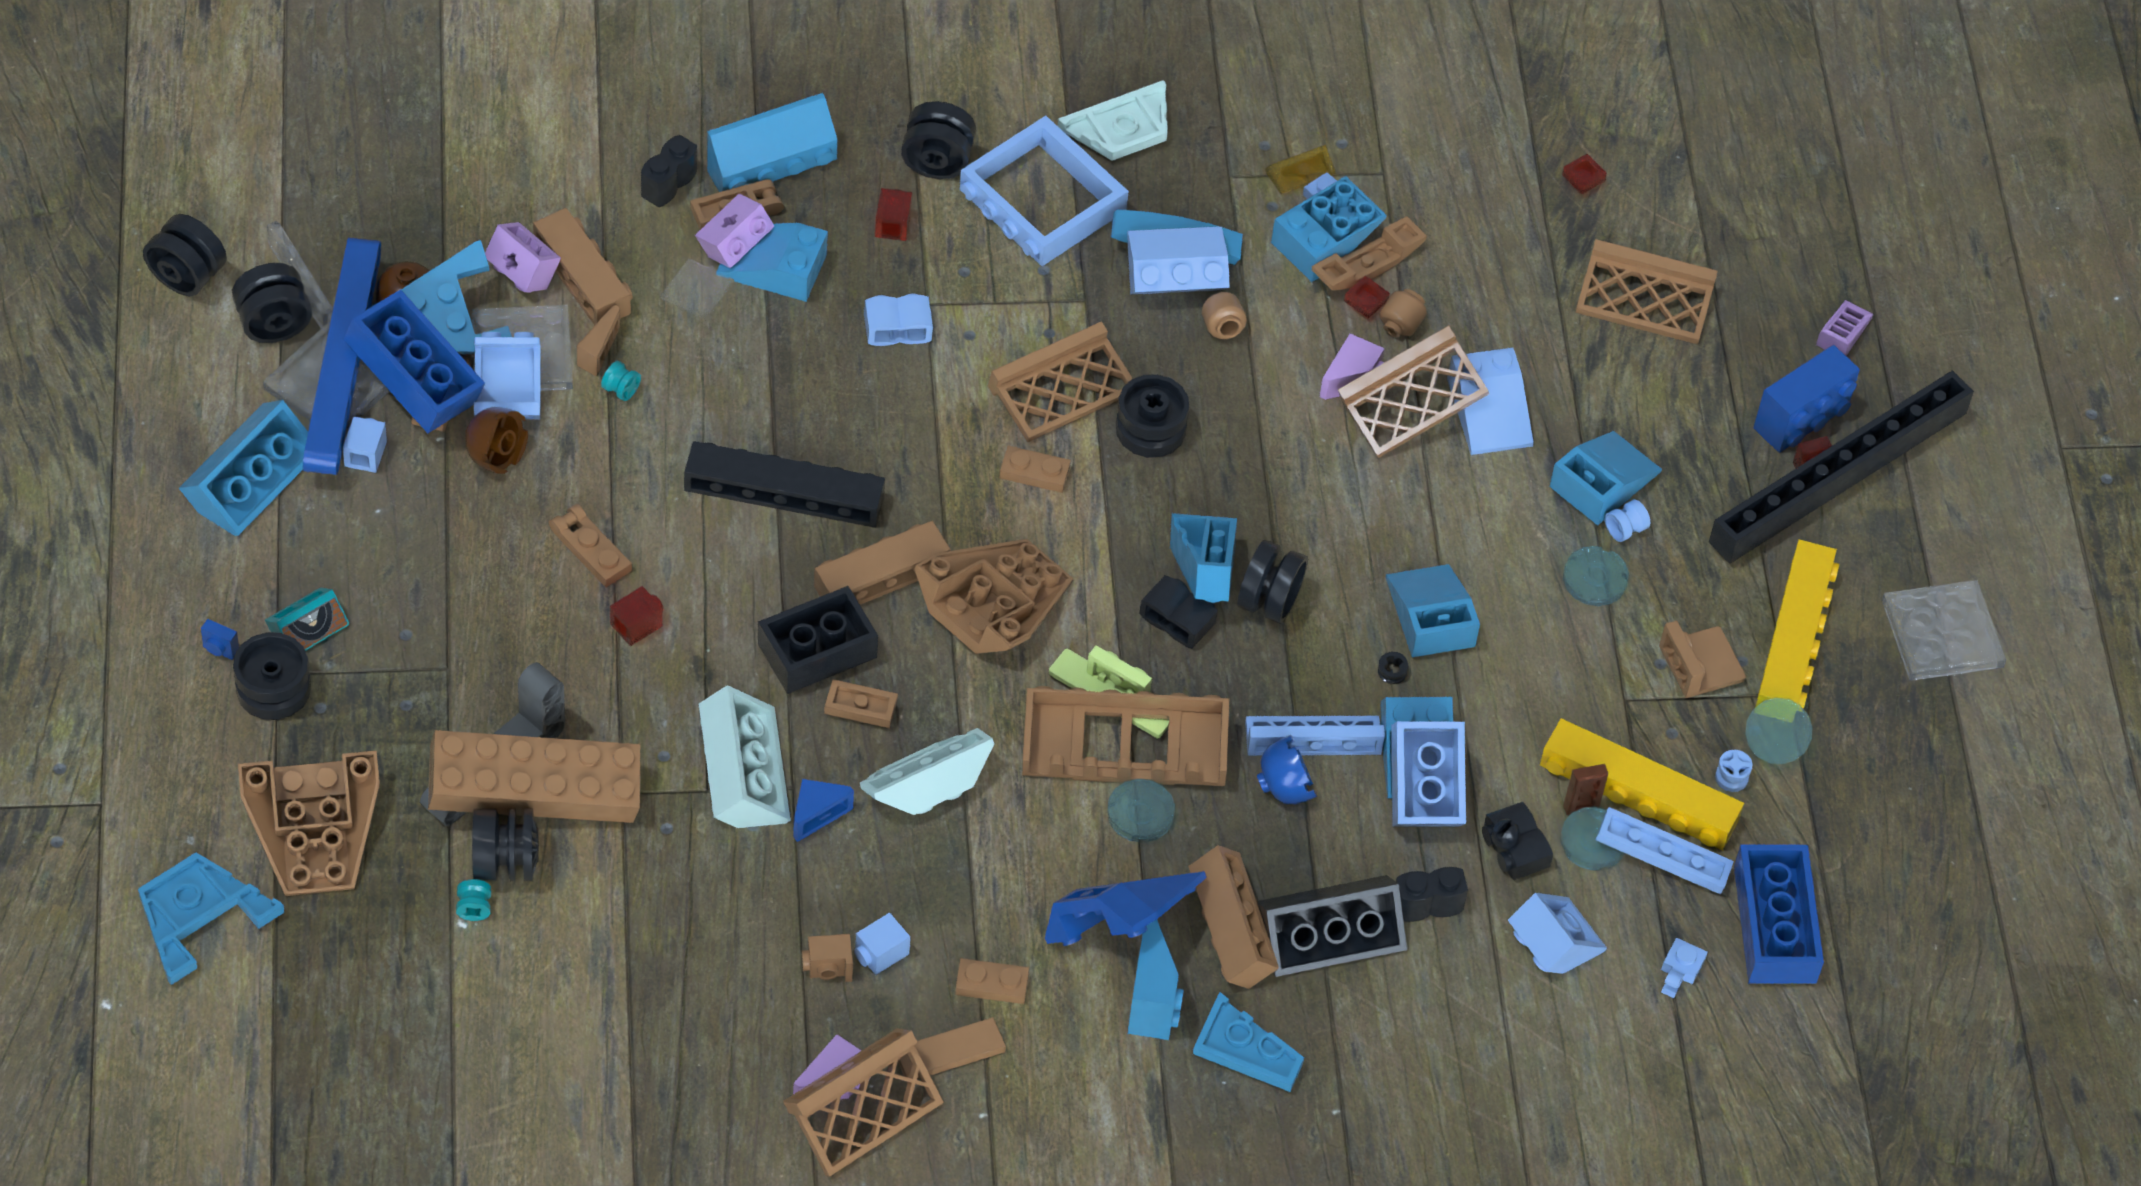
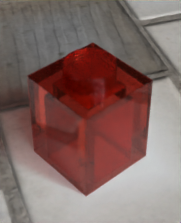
[875,188,912,241]
[610,586,664,646]

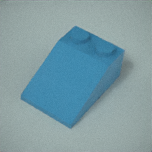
[716,223,828,302]
[1127,919,1184,1040]

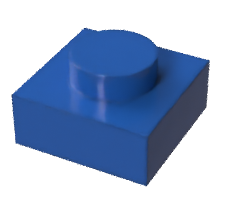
[201,619,239,660]

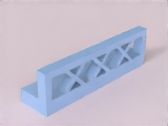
[1245,716,1385,756]

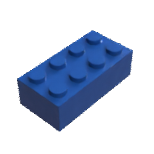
[343,289,485,434]
[1734,844,1824,984]

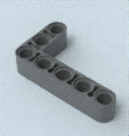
[420,662,565,826]

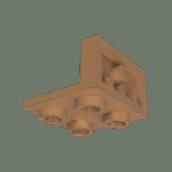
[1659,621,1746,698]

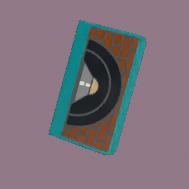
[265,587,349,651]

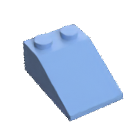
[1447,348,1534,455]

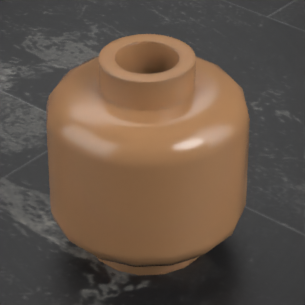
[1380,289,1427,337]
[1201,292,1247,339]

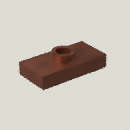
[1563,764,1608,816]

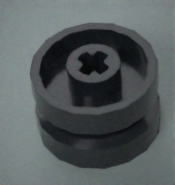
[901,101,976,180]
[142,214,227,297]
[232,263,312,343]
[1116,374,1189,458]
[1237,539,1309,624]
[233,632,311,720]

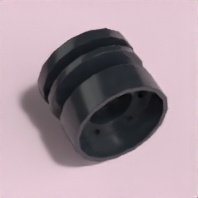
[472,809,539,881]

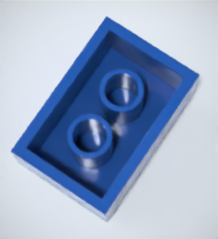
[1753,344,1860,453]

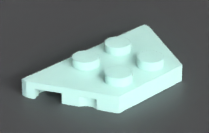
[1058,80,1167,161]

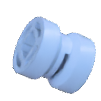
[1605,499,1650,542]

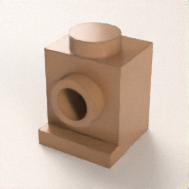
[801,934,853,982]

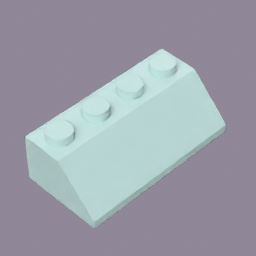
[699,685,791,828]

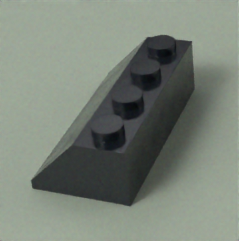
[1257,875,1407,977]

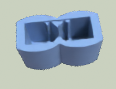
[864,293,933,346]

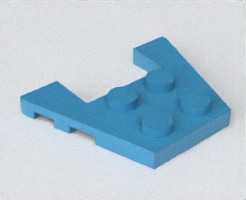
[401,240,512,354]
[138,853,284,985]

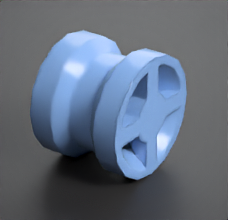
[1715,750,1753,792]

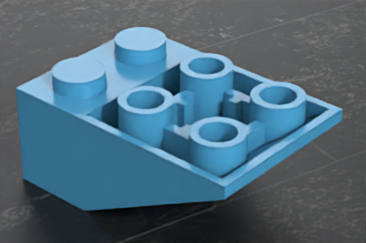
[1271,176,1387,282]
[1549,431,1662,525]
[1385,564,1480,658]
[1380,697,1453,799]

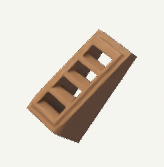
[577,305,620,376]

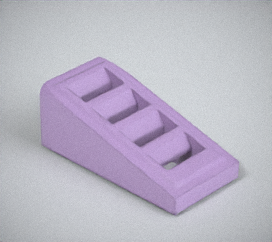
[1816,300,1873,356]

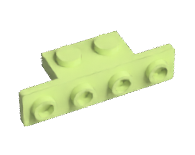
[1049,646,1169,738]

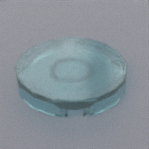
[1563,546,1629,606]
[1745,698,1813,765]
[1107,779,1175,842]
[1560,807,1625,870]

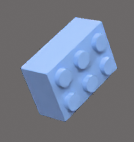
[1391,721,1466,827]

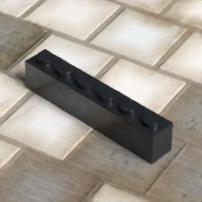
[684,441,885,528]

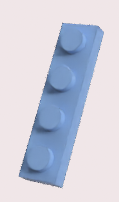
[1595,807,1734,894]

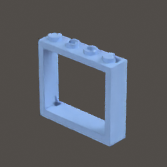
[960,116,1129,266]

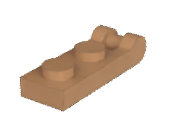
[690,179,784,230]
[549,504,632,588]

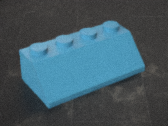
[707,93,837,192]
[179,400,308,536]

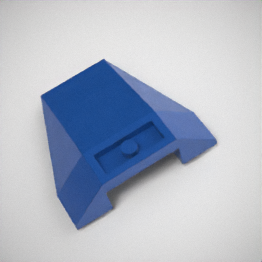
[1045,871,1207,946]

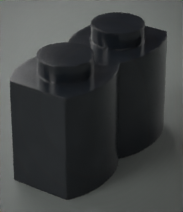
[641,135,697,207]
[1139,575,1218,649]
[1482,802,1553,880]
[1395,867,1468,922]

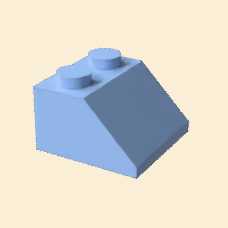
[1508,893,1607,974]

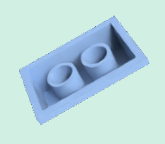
[1127,226,1230,295]

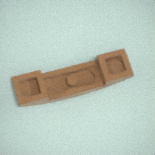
[1311,216,1427,290]

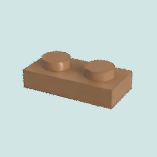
[999,446,1071,493]
[824,679,898,728]
[955,958,1029,1004]

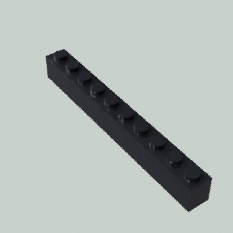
[1709,370,1974,564]

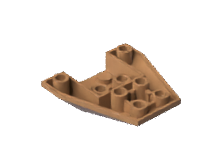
[915,539,1073,654]
[238,751,380,896]

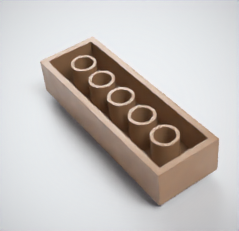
[428,730,640,823]

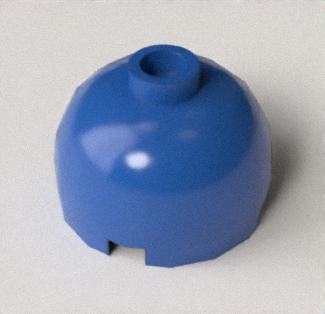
[1257,735,1317,805]

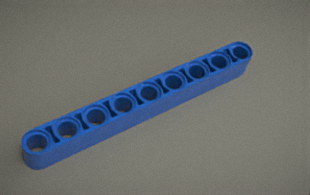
[303,237,381,475]

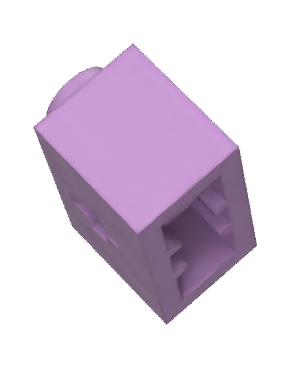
[695,194,775,268]
[485,222,561,293]

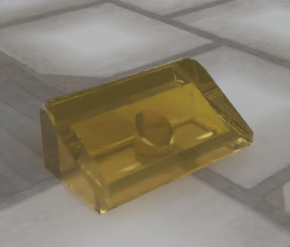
[1265,145,1336,194]

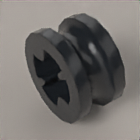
[1378,651,1408,684]

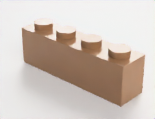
[533,208,633,326]
[814,520,951,605]
[1188,845,1279,989]

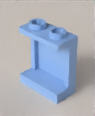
[474,332,541,419]

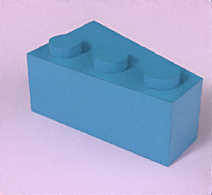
[1170,513,1237,603]

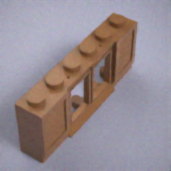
[1022,686,1229,786]

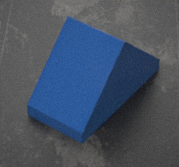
[793,779,854,842]

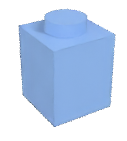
[343,416,387,473]
[854,913,910,975]

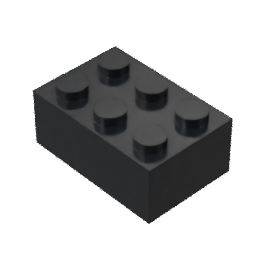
[758,586,878,694]

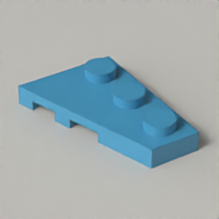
[1193,992,1304,1092]

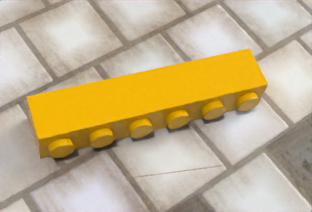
[1754,539,1840,723]
[1540,718,1745,851]

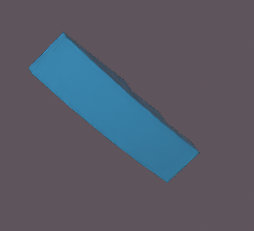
[1111,209,1243,265]

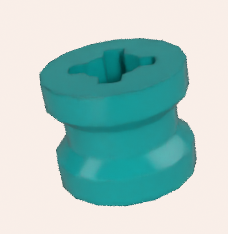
[601,361,641,401]
[456,879,491,921]

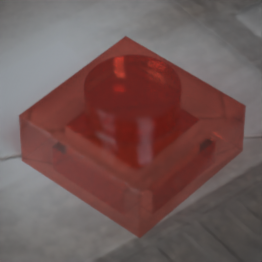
[1562,153,1607,194]
[1344,276,1390,319]
[1792,436,1832,468]

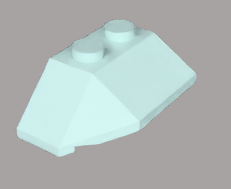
[860,728,994,815]

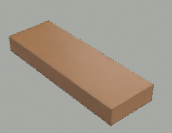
[898,1017,1006,1083]

